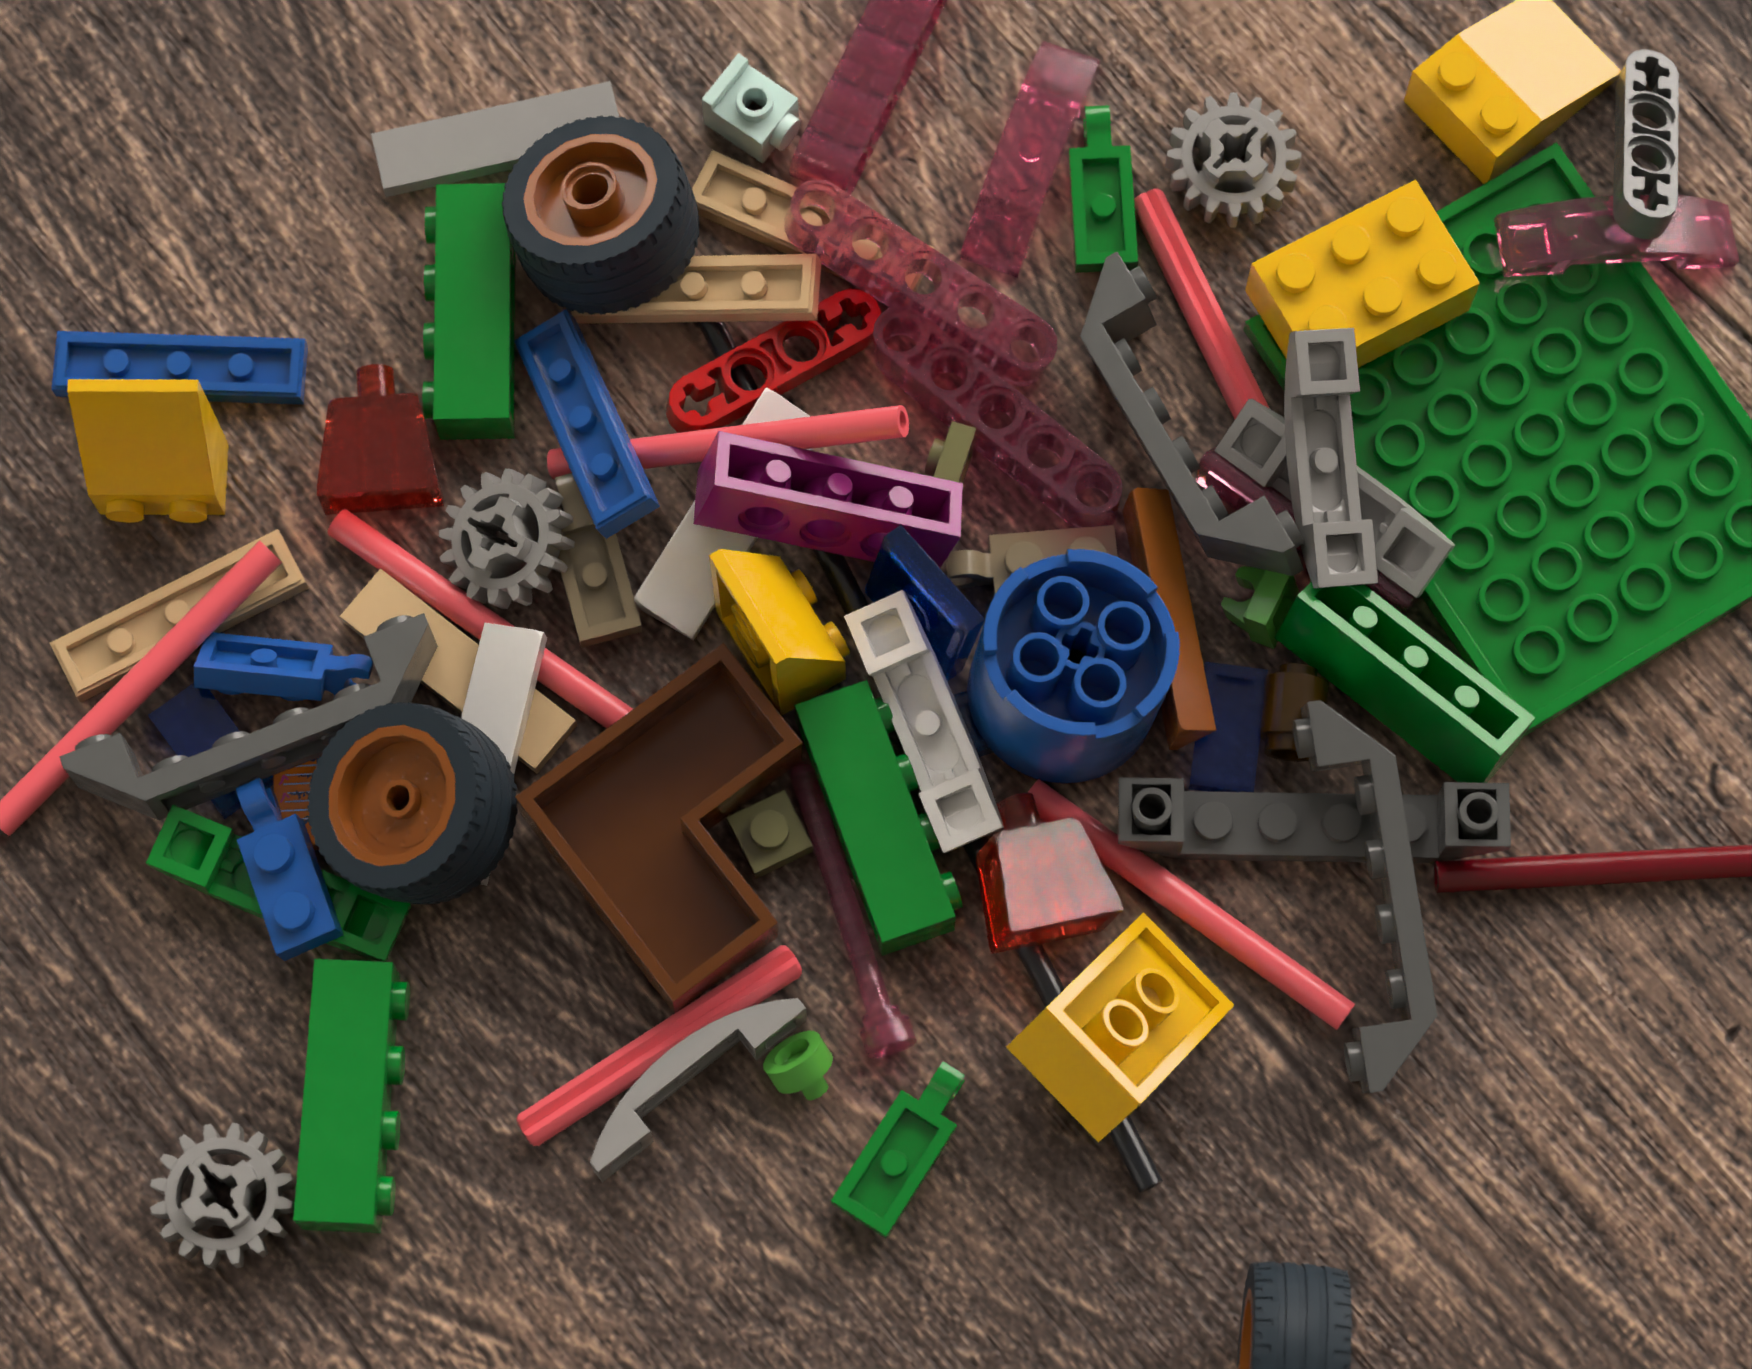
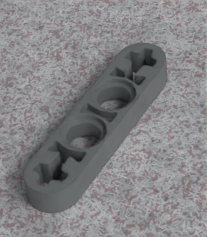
[1613,49,1679,239]

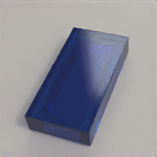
[1188,661,1268,792]
[148,683,274,819]

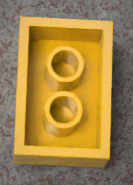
[1245,179,1480,368]

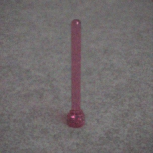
[790,762,917,1058]

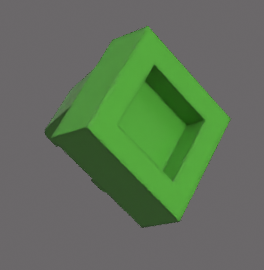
[1221,566,1299,649]

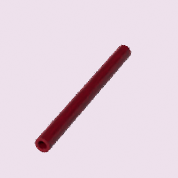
[1433,845,1752,893]

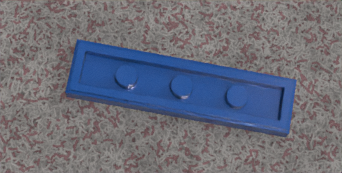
[514,309,660,539]
[52,331,308,405]

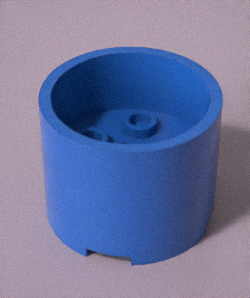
[967,549,1180,783]

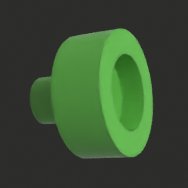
[763,1031,833,1100]

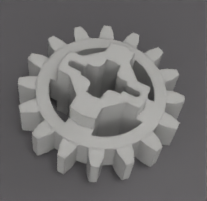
[1165,93,1301,228]
[439,468,575,609]
[150,1123,296,1269]

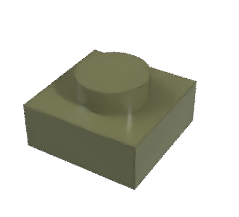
[925,421,976,483]
[727,790,813,879]

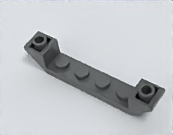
[1080,251,1305,576]
[59,613,438,820]
[1293,700,1438,1093]
[1118,777,1511,863]

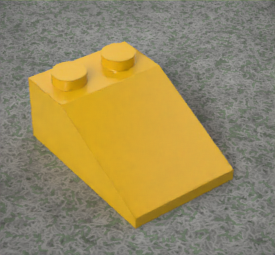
[1404,0,1621,184]
[67,379,228,523]
[709,549,850,716]
[1006,912,1234,1143]

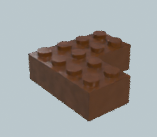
[515,643,802,1014]

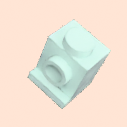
[702,53,801,164]

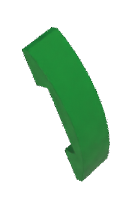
[146,805,412,962]

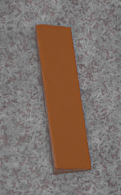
[1122,487,1216,750]

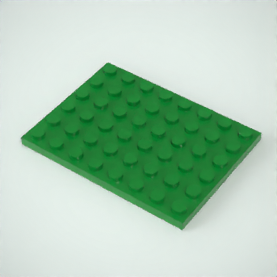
[1243,142,1752,737]

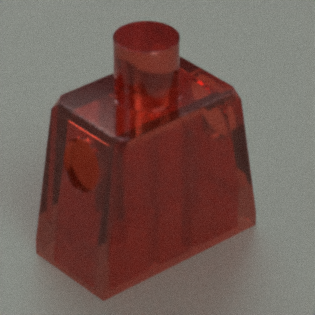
[317,364,444,515]
[976,793,1124,954]

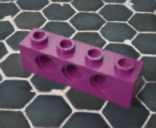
[693,431,963,575]

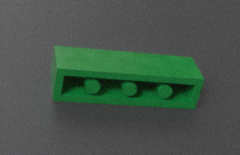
[422,183,516,440]
[1275,582,1536,783]
[794,680,963,956]
[293,959,410,1233]

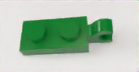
[1068,105,1138,273]
[831,1061,965,1239]

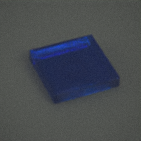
[865,525,985,682]

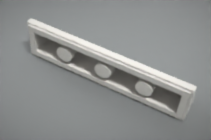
[634,388,813,641]
[461,623,547,886]

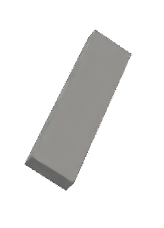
[371,81,619,197]

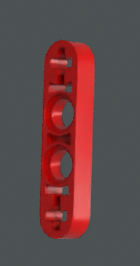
[666,289,881,433]

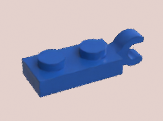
[194,632,374,701]
[236,778,344,961]

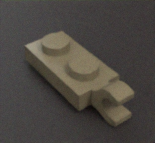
[555,473,643,648]
[945,525,1118,598]

